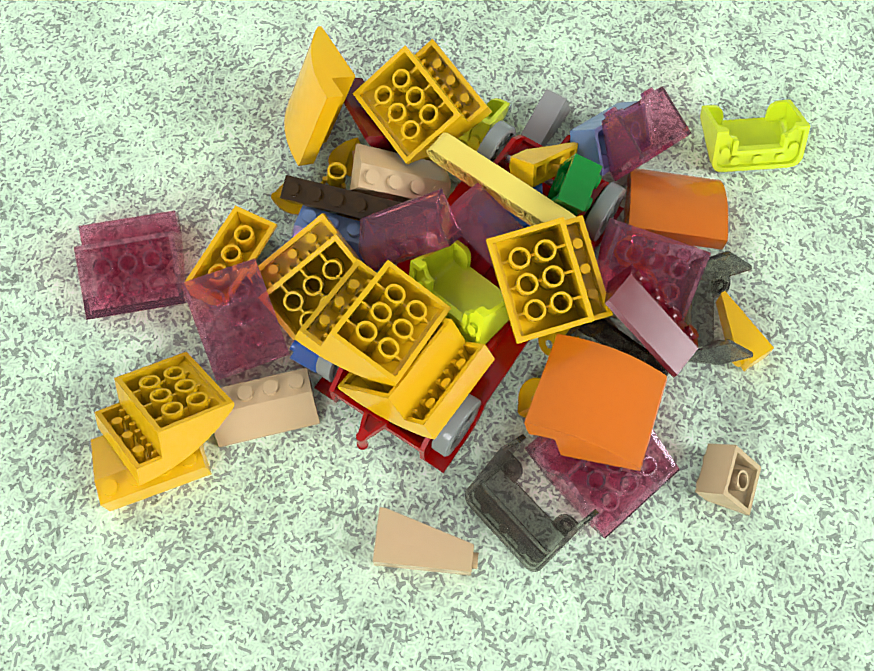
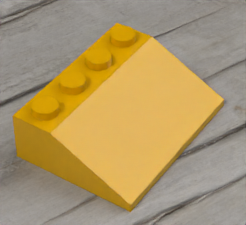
[91,435,212,511]

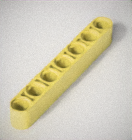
[427,133,576,226]

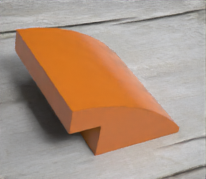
[622,167,728,250]
[524,334,667,471]

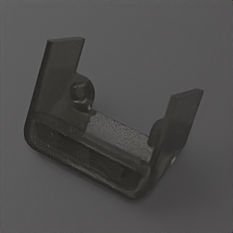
[666,250,753,365]
[566,317,670,378]
[465,434,599,572]

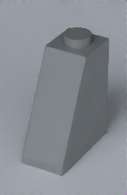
[521,89,571,147]

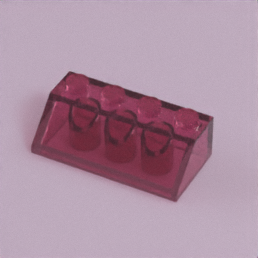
[442,183,523,269]
[359,188,463,271]

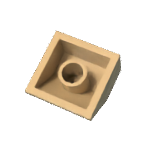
[695,443,761,516]

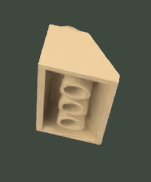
[350,144,451,210]
[214,368,320,447]

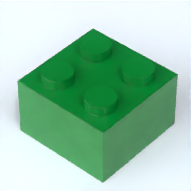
[547,153,603,216]

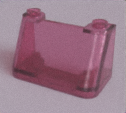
[601,86,692,182]

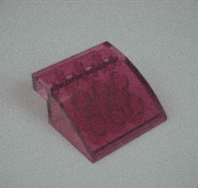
[74,210,187,320]
[525,430,680,539]

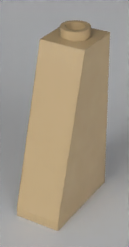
[373,507,479,576]

